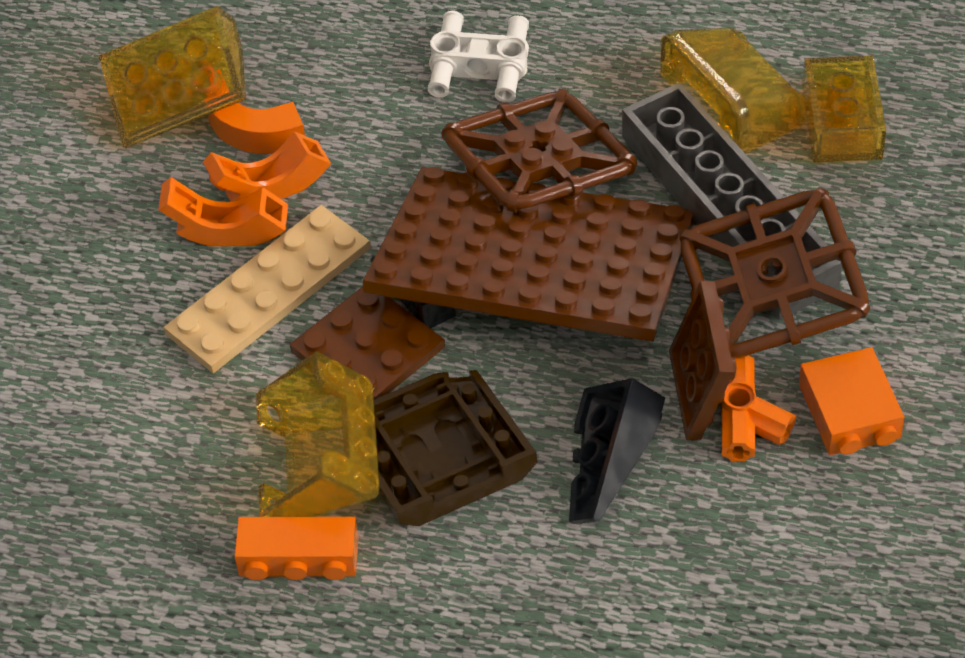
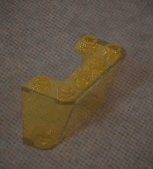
[256,351,379,517]

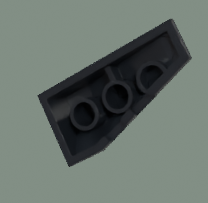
[569,378,665,524]

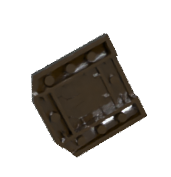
[342,370,538,526]

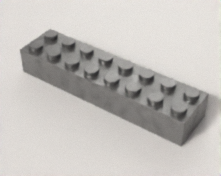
[622,82,842,320]

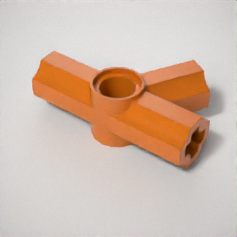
[721,355,796,462]

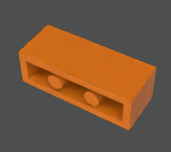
[235,517,358,580]

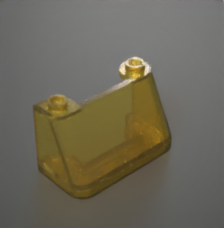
[660,27,808,154]

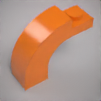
[205,71,305,154]
[203,132,332,202]
[158,177,288,246]

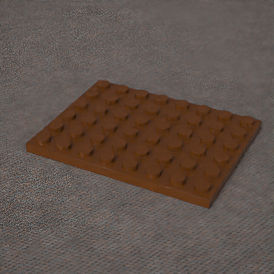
[363,167,693,342]

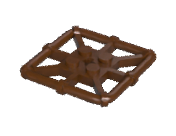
[441,89,638,212]
[679,187,871,358]

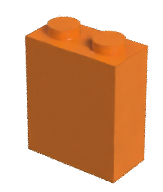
[799,347,905,456]

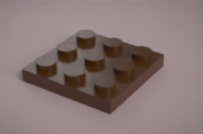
[669,281,737,441]
[290,286,445,408]

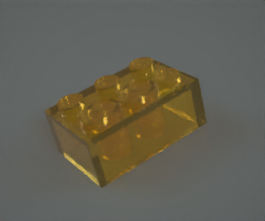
[802,55,886,163]

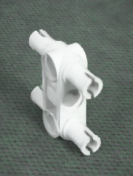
[428,11,529,103]

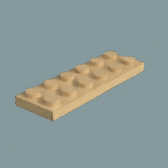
[163,205,371,374]

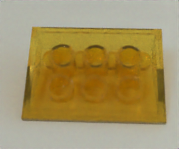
[99,6,246,149]

